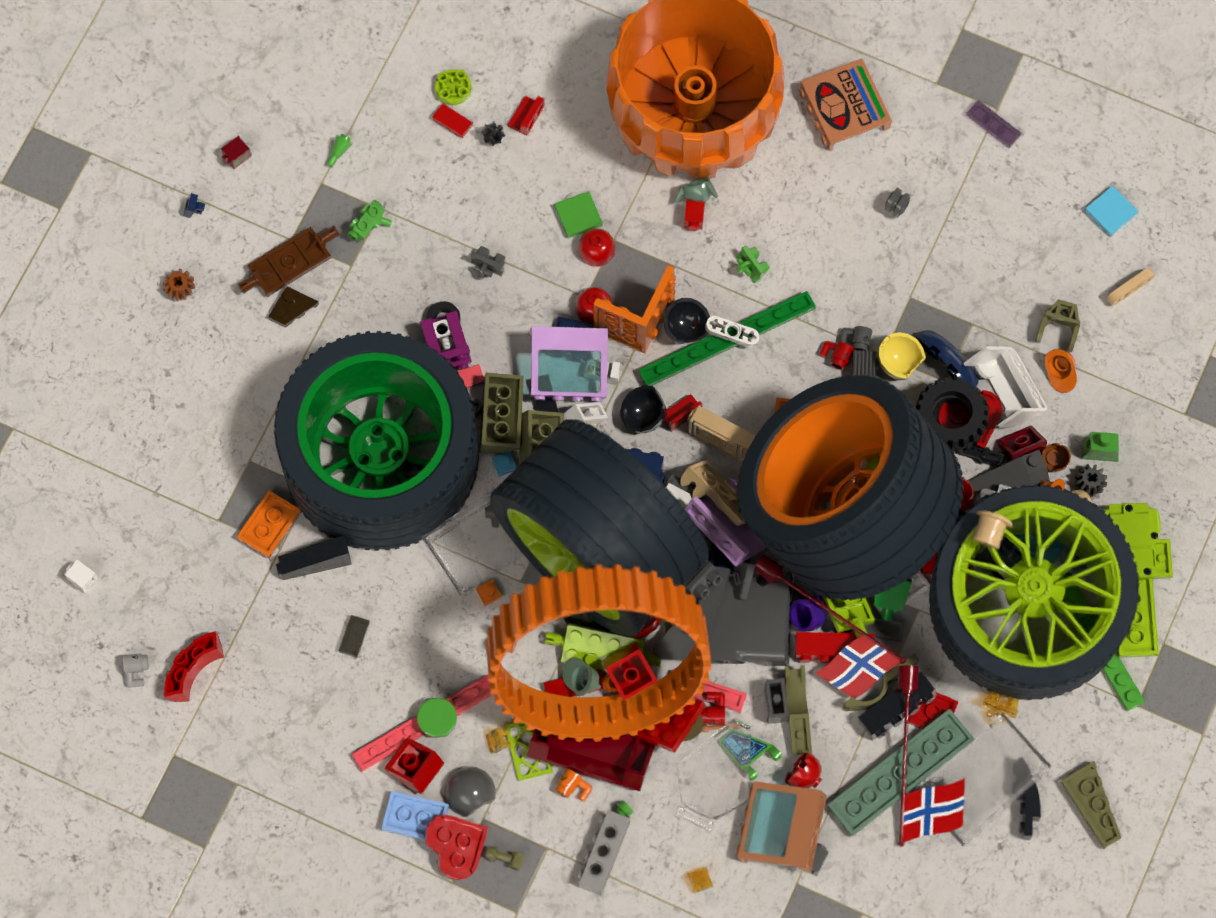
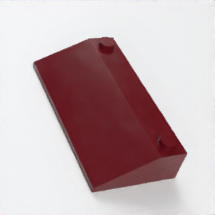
[527,729,655,791]

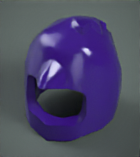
[789,594,827,632]

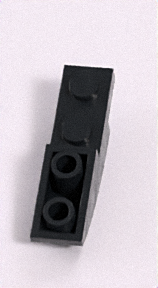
[1012,757,1041,840]

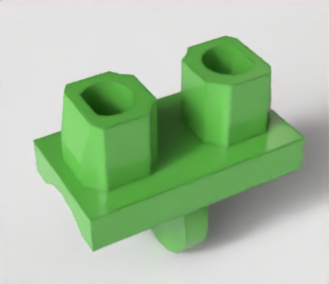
[736,245,770,283]

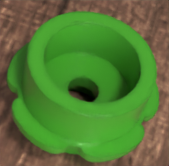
[616,800,633,818]

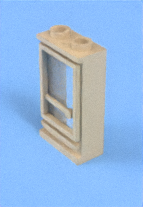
[687,406,756,461]

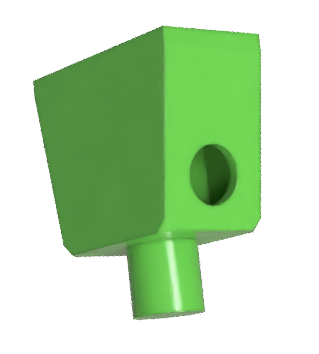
[1082,432,1119,462]

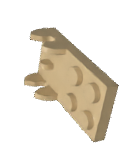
[680,460,745,526]

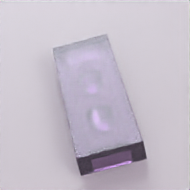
[966,100,1022,148]

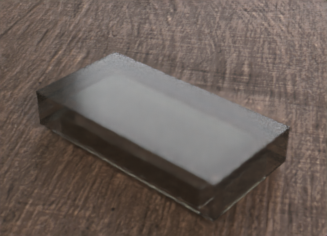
[339,615,370,658]

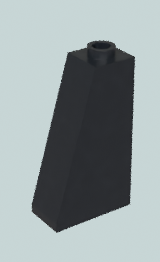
[276,535,352,580]

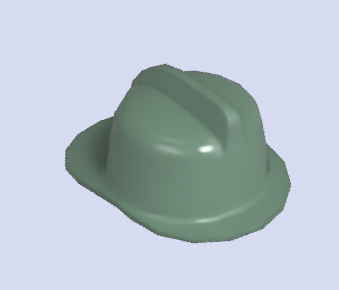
[563,657,601,696]

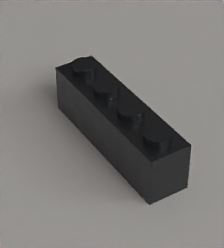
[858,671,936,740]

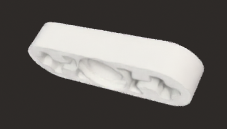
[705,316,759,347]

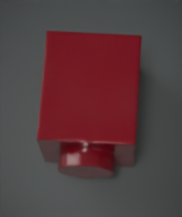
[221,136,252,169]

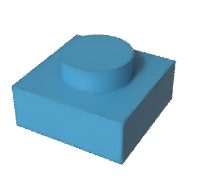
[492,451,516,477]

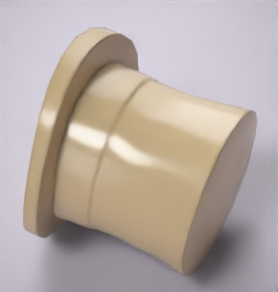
[971,511,1013,549]

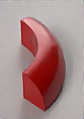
[164,631,224,702]

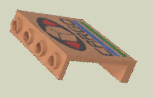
[799,58,892,152]

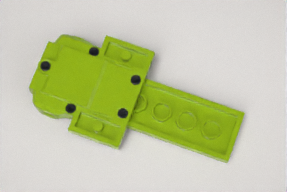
[1104,503,1173,658]

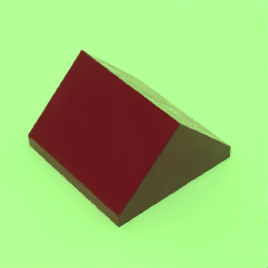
[997,425,1047,462]

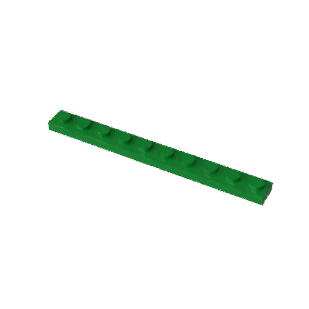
[638,291,816,386]

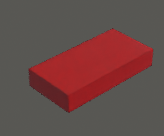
[432,103,473,139]

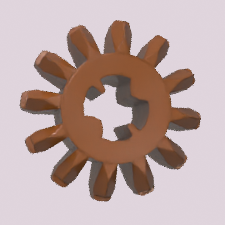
[163,269,195,301]

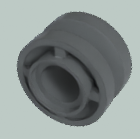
[884,188,911,218]

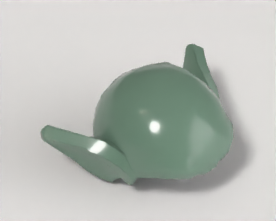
[674,179,718,203]

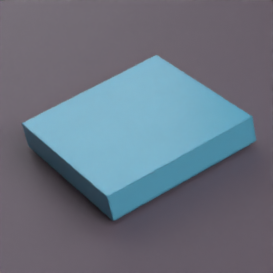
[1085,185,1139,236]

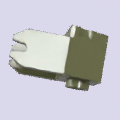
[1036,299,1080,352]

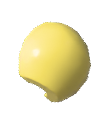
[878,332,926,380]

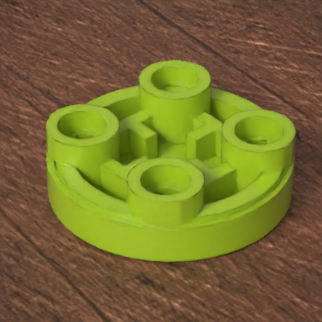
[435,69,472,105]

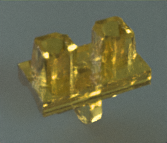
[982,690,1019,725]

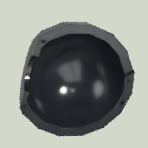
[663,298,711,344]
[620,385,667,433]

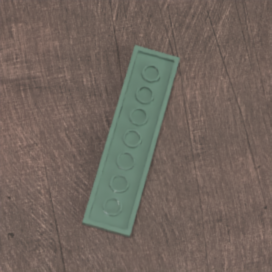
[827,709,975,837]

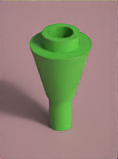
[326,134,352,168]

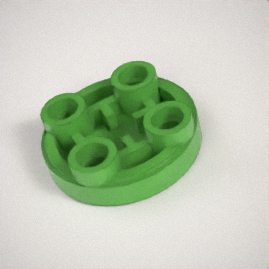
[417,698,457,738]

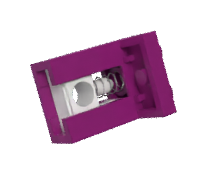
[420,311,472,370]

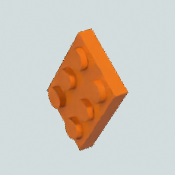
[237,490,301,558]

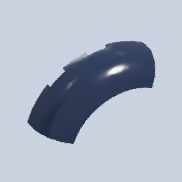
[915,330,979,389]

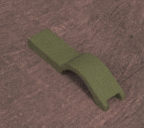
[843,653,919,712]
[785,665,812,755]

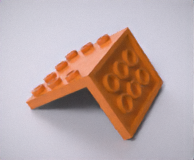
[593,265,676,354]

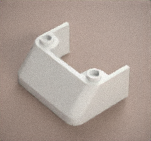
[964,346,1047,428]

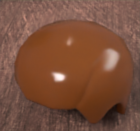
[1041,443,1071,472]

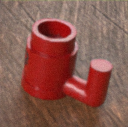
[818,341,854,370]
[701,692,725,725]

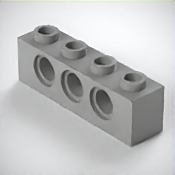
[577,810,630,896]

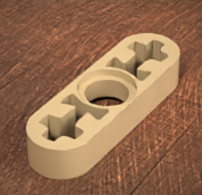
[1106,268,1155,306]

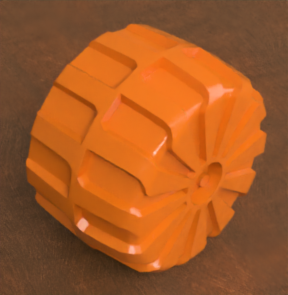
[606,0,785,180]

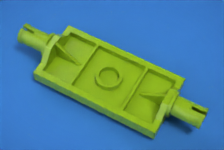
[822,595,875,638]
[545,623,661,672]

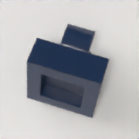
[183,193,205,218]

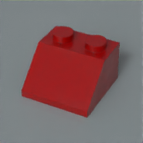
[384,737,445,795]

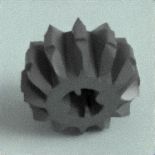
[1075,464,1107,497]

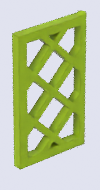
[504,722,553,781]

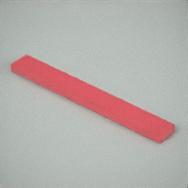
[352,674,494,772]

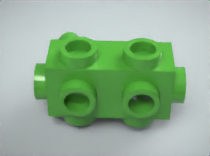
[347,200,392,242]

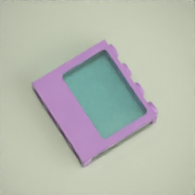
[529,326,608,402]

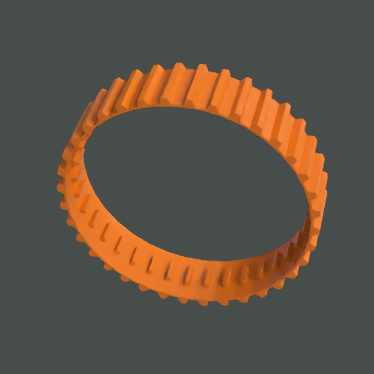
[486,565,711,742]

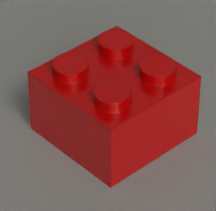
[602,642,658,701]

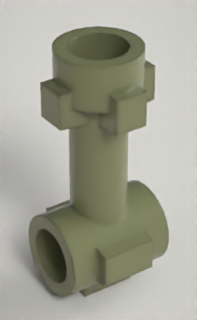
[486,846,525,870]

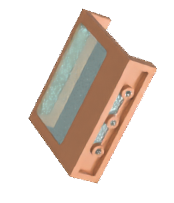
[737,781,827,873]

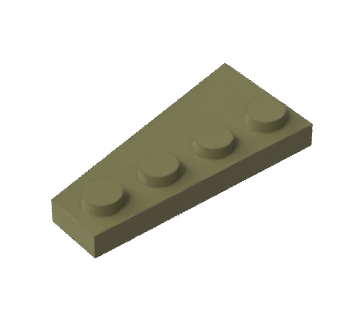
[1060,761,1122,849]

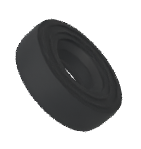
[426,301,461,334]

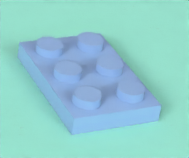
[381,791,449,840]

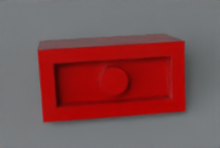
[508,96,545,136]
[664,394,703,432]

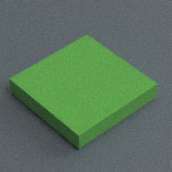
[554,191,603,238]

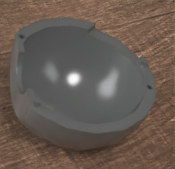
[445,767,496,817]

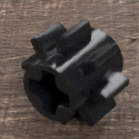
[481,121,506,146]

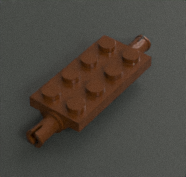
[238,225,340,297]

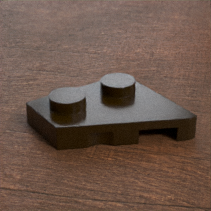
[268,286,319,328]

